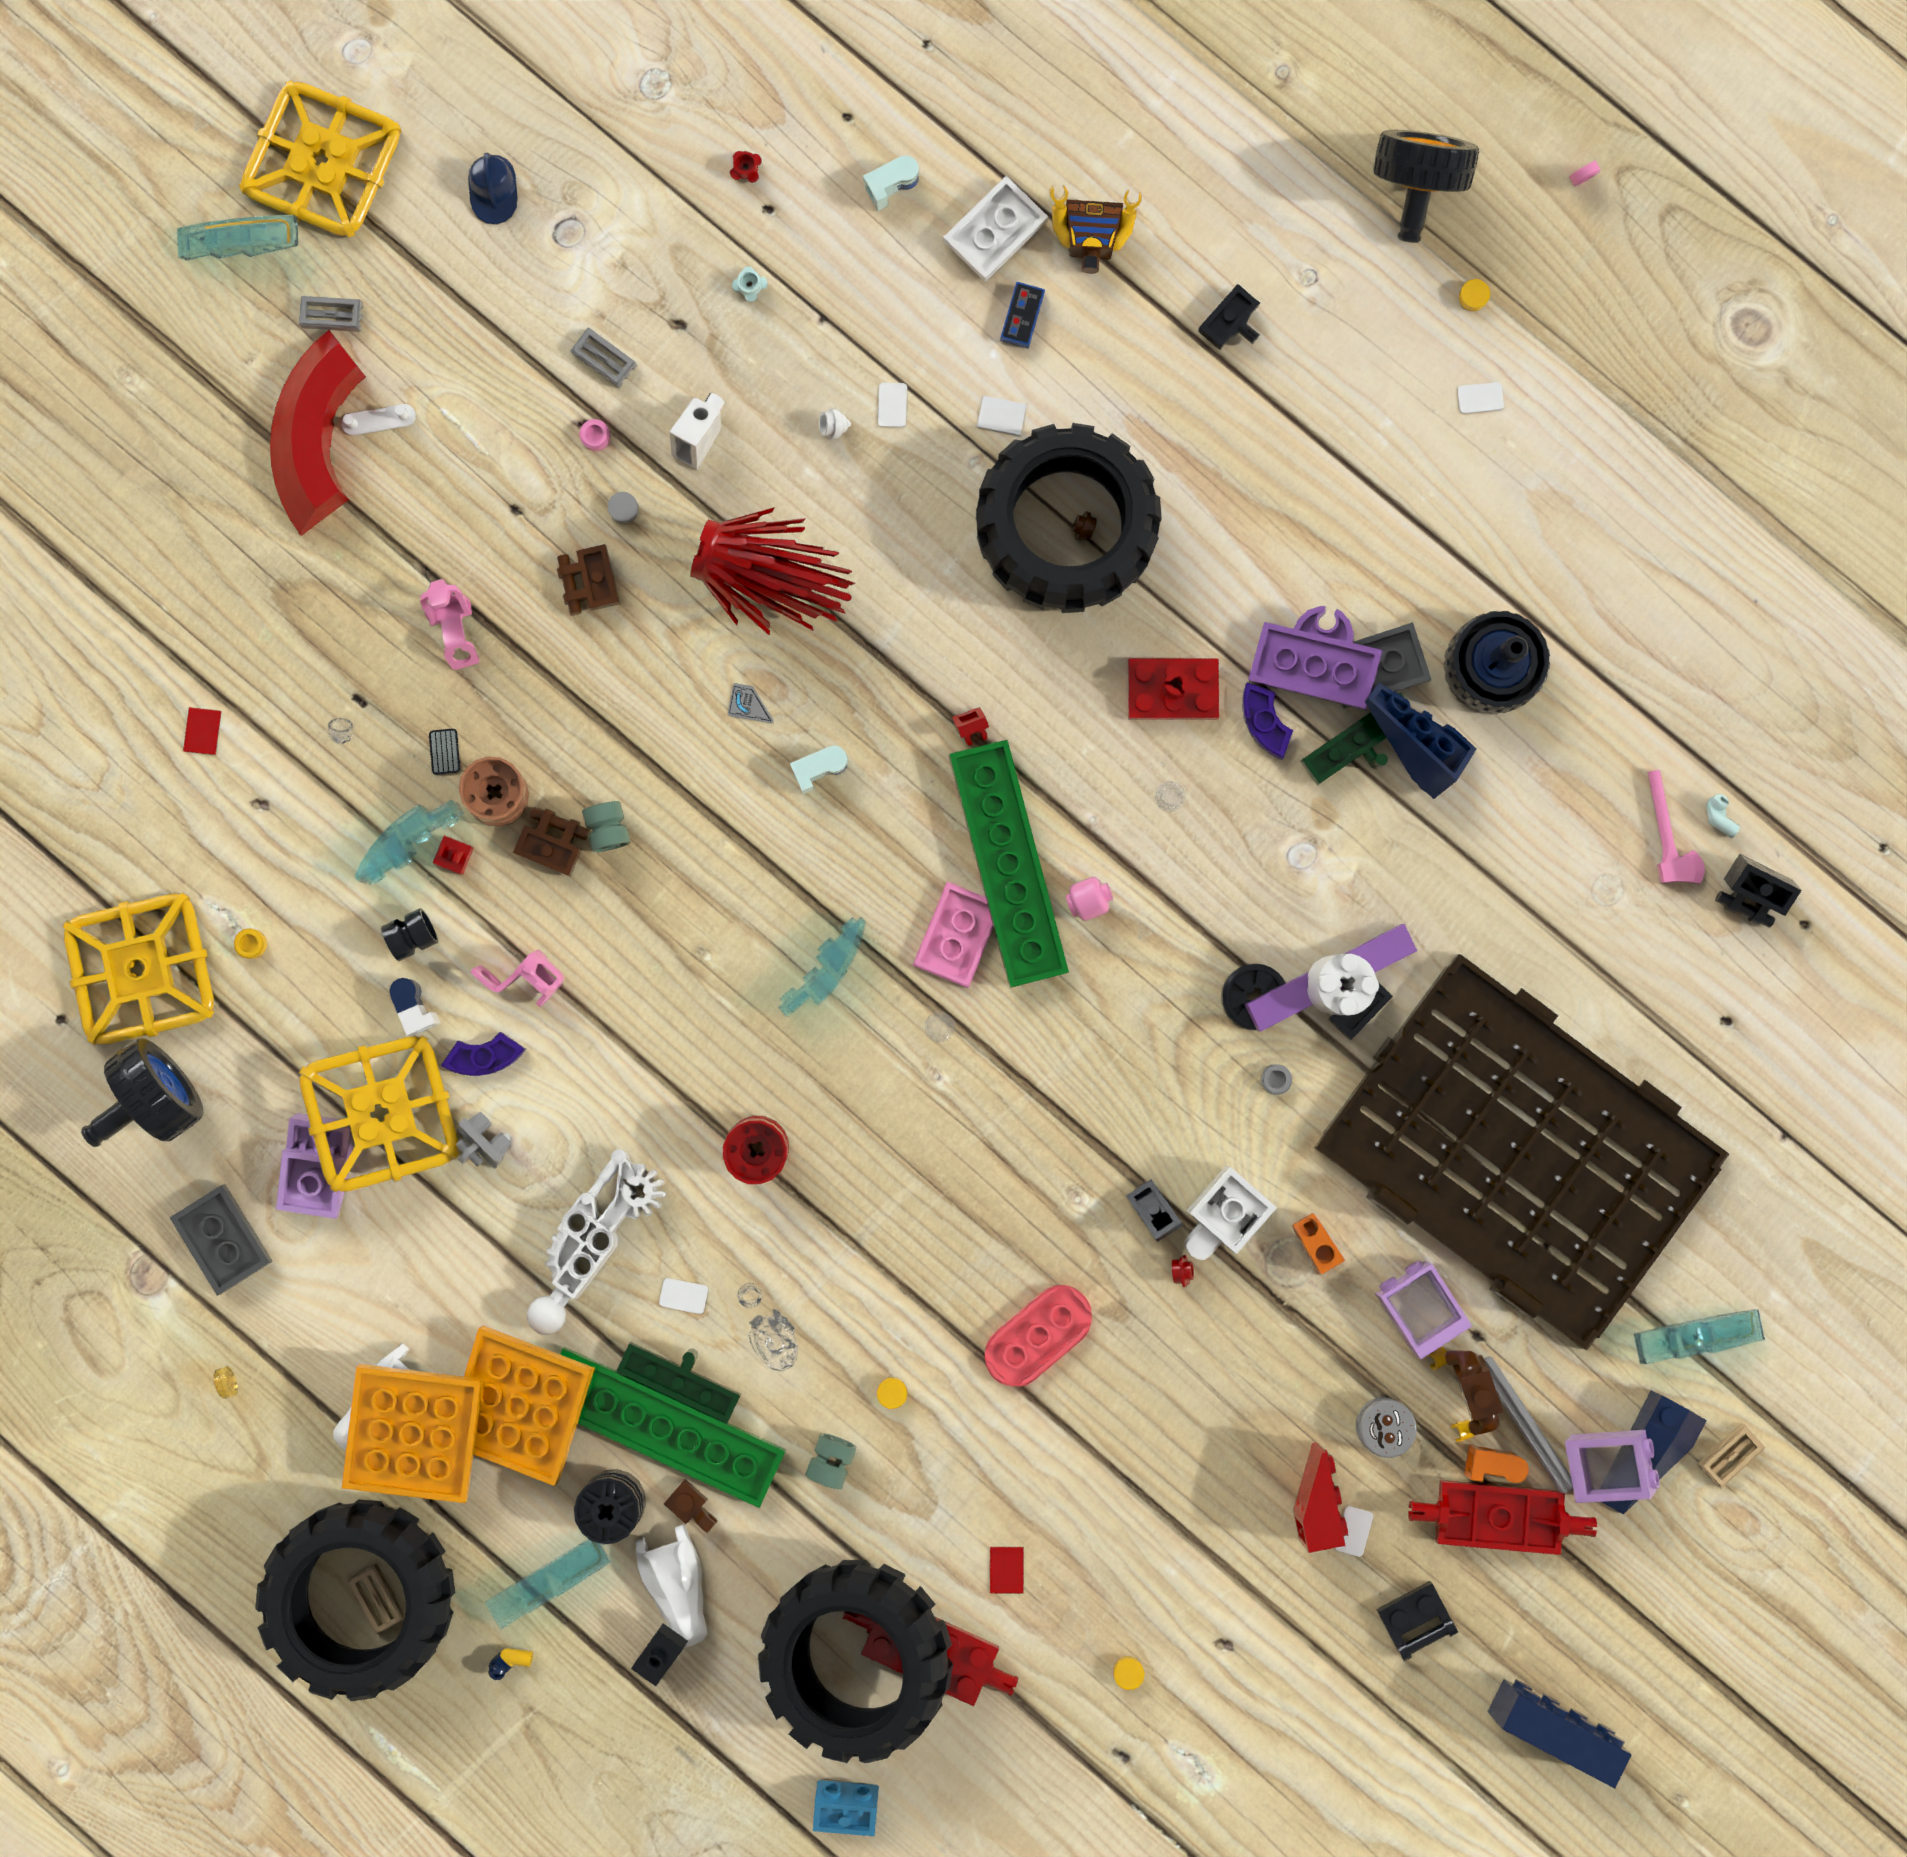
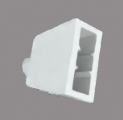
[670,393,725,470]

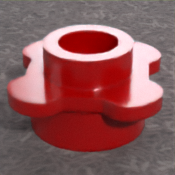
[730,151,762,183]
[1172,1255,1194,1287]

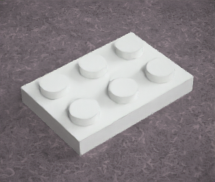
[943,176,1048,282]

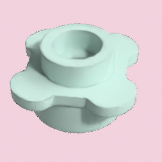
[732,266,768,302]

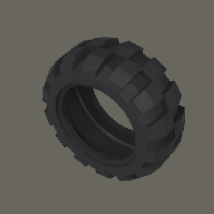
[976,423,1162,613]
[255,1499,455,1702]
[758,1560,953,1763]

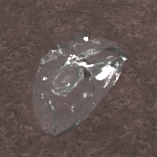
[749,1308,798,1372]

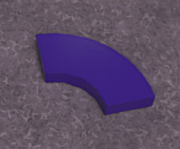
[1242,682,1293,760]
[441,1032,526,1076]

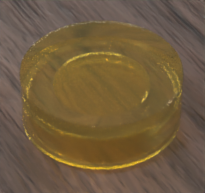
[213,1366,238,1399]

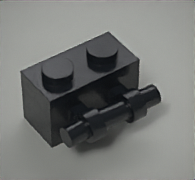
[1715,854,1802,928]

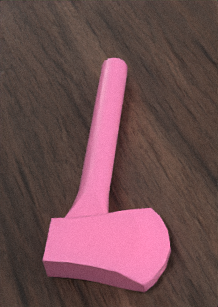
[1648,770,1705,884]

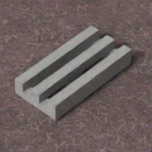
[299,296,363,332]
[570,327,637,388]

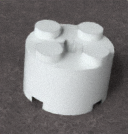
[1307,954,1379,1015]

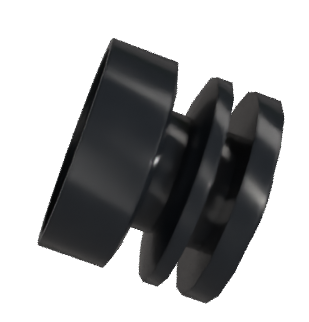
[574,1469,646,1545]

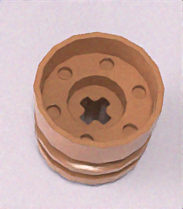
[459,756,529,827]

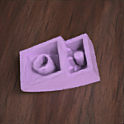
[276,1113,354,1219]

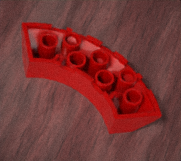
[270,330,366,536]

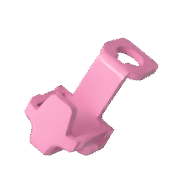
[420,579,479,670]
[470,949,564,1007]

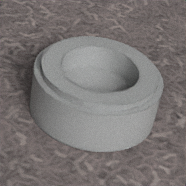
[608,492,639,524]
[1260,1064,1292,1095]

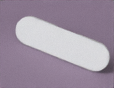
[342,404,416,436]

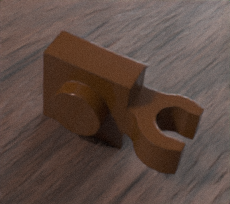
[664,1479,718,1533]

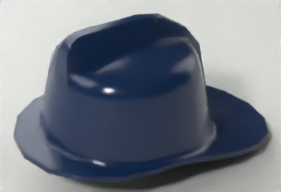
[468,153,518,225]

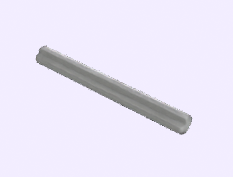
[1484,1356,1573,1494]

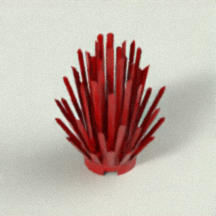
[690,507,855,635]

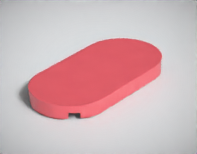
[985,1285,1092,1387]

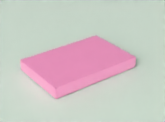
[913,882,993,988]

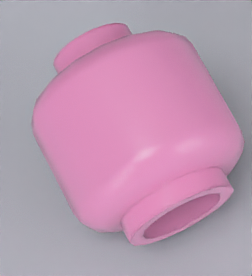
[1066,877,1113,921]

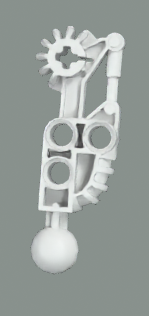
[527,1150,666,1335]

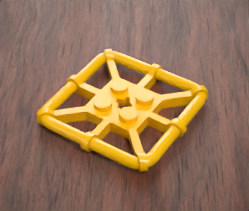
[239,80,402,238]
[63,893,215,1046]
[299,1035,460,1193]

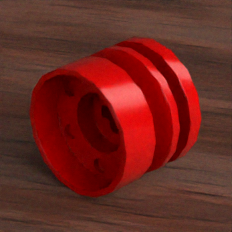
[723,1115,789,1184]

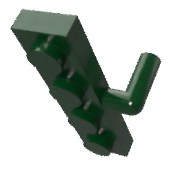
[1300,692,1404,785]
[616,1342,741,1424]

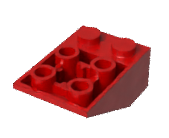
[1293,1442,1348,1553]

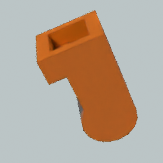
[1292,1213,1345,1275]
[1464,1445,1529,1483]

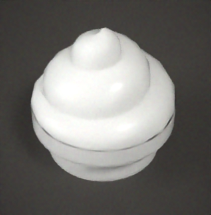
[819,409,851,439]

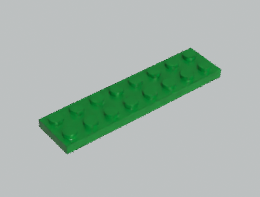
[949,740,1069,988]
[560,1347,786,1508]

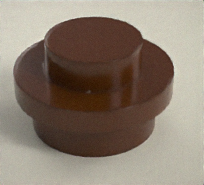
[1072,511,1097,541]

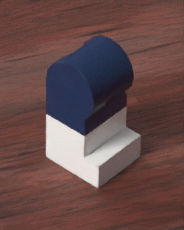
[389,978,441,1036]

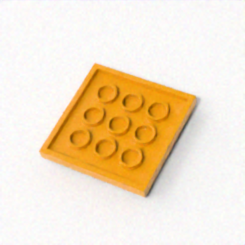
[464,1325,595,1486]
[341,1364,483,1503]

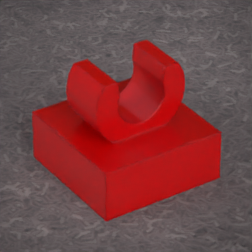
[952,707,989,746]
[432,835,474,875]

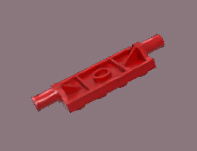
[1408,1480,1597,1555]
[842,1611,1019,1707]

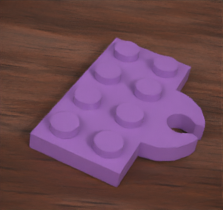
[1248,606,1383,710]

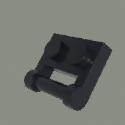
[1376,1581,1458,1662]

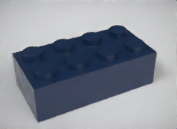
[1487,1679,1632,1789]

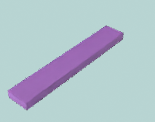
[1245,924,1417,1032]

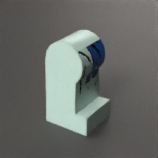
[863,155,919,211]
[790,746,848,794]

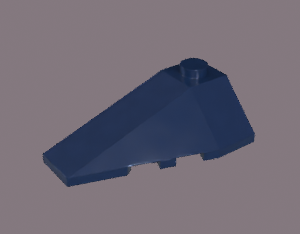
[1364,683,1477,799]
[1600,1390,1707,1514]

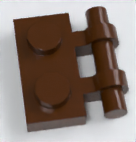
[557,544,620,616]
[513,807,590,877]

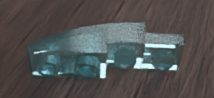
[355,800,464,885]
[778,917,866,1017]

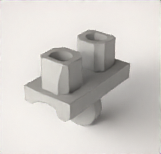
[456,1112,511,1169]

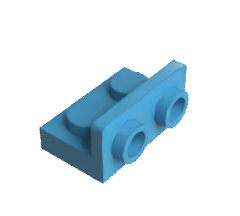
[813,1780,879,1837]

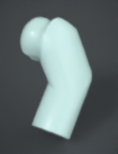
[1706,794,1740,838]

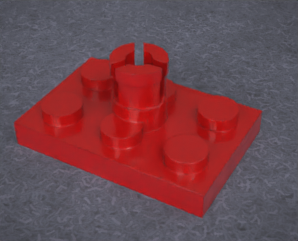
[1128,658,1219,720]

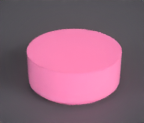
[1569,160,1601,186]
[579,419,611,451]

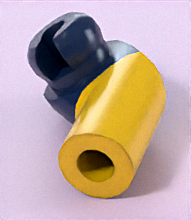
[488,1648,533,1680]

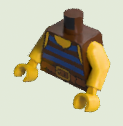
[1049,185,1142,274]

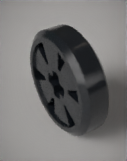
[1221,964,1286,1031]

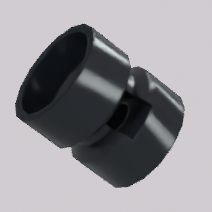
[381,908,438,961]

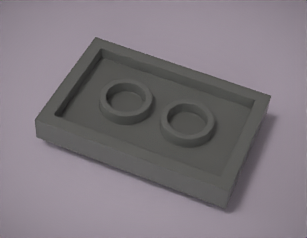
[1342,622,1431,709]
[170,1184,273,1296]

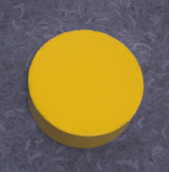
[1459,279,1490,311]
[234,928,267,959]
[877,1377,908,1409]
[1113,1656,1145,1690]

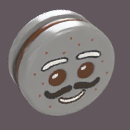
[1356,1397,1417,1458]

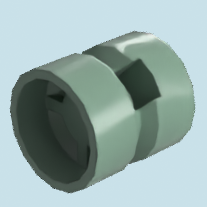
[582,801,631,853]
[805,1433,857,1489]

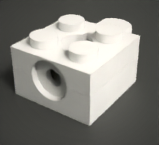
[1185,1165,1277,1260]

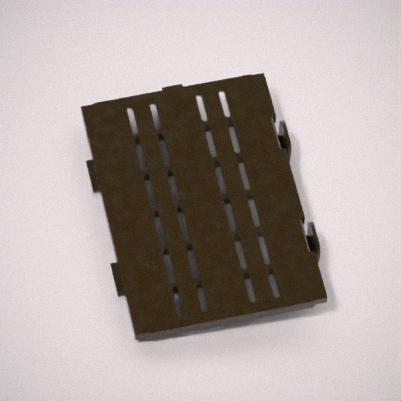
[1314,954,1729,1351]

